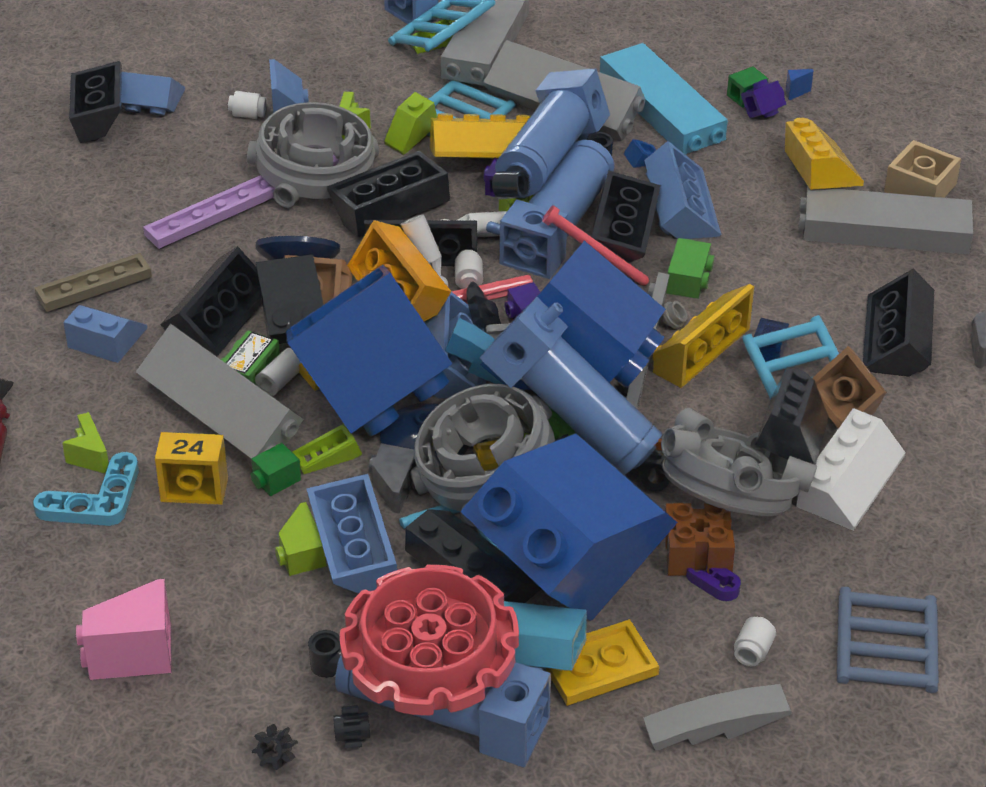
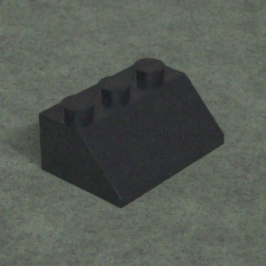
[69,61,122,143]

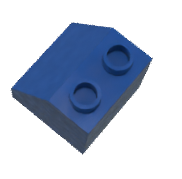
[480,240,666,390]
[286,264,453,436]
[460,434,678,621]

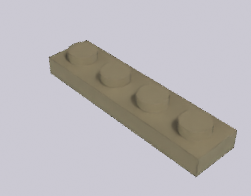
[35,253,152,312]

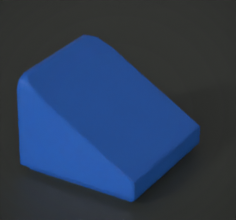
[786,69,814,100]
[624,139,656,168]

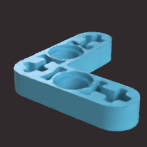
[33,452,139,526]

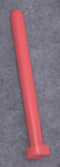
[542,205,649,286]

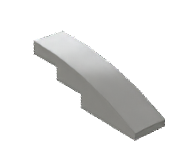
[643,684,792,751]

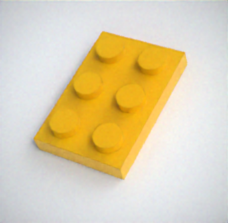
[545,619,659,706]

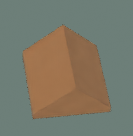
[812,346,887,429]

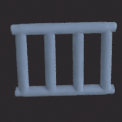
[837,587,939,693]

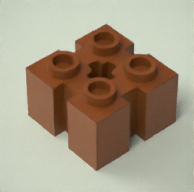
[665,503,735,576]

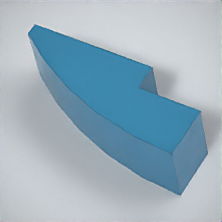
[445,318,525,391]

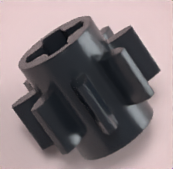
[333,705,370,749]
[252,724,298,770]

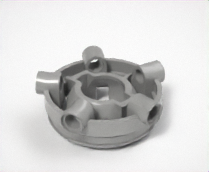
[247,102,379,208]
[411,384,555,527]
[661,408,817,516]

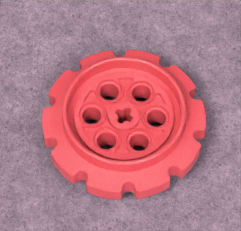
[340,565,519,715]

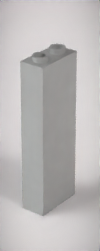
[441,0,529,86]
[483,40,645,141]
[798,186,973,254]
[136,324,304,458]

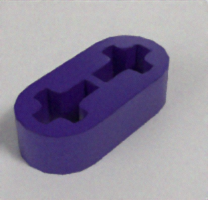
[686,565,741,601]

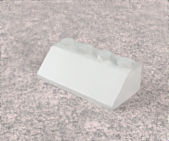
[797,408,906,531]

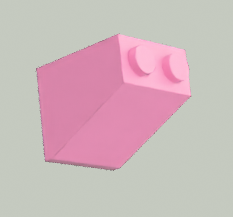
[76,579,171,680]

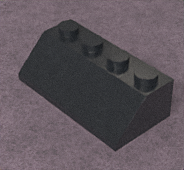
[327,151,450,237]
[591,170,661,263]
[364,220,477,267]
[160,246,262,357]
[863,268,935,377]
[755,367,829,465]
[405,509,542,603]

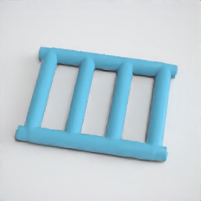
[388,0,495,52]
[427,80,515,136]
[742,315,839,400]

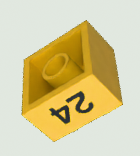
[155,432,228,505]

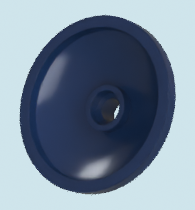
[256,236,340,260]
[380,403,469,467]

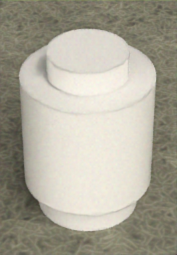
[228,91,267,119]
[455,250,483,289]
[734,617,776,666]

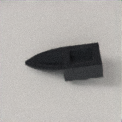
[466,281,501,329]

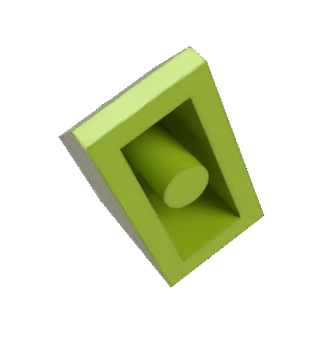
[384,92,437,155]
[275,502,326,576]

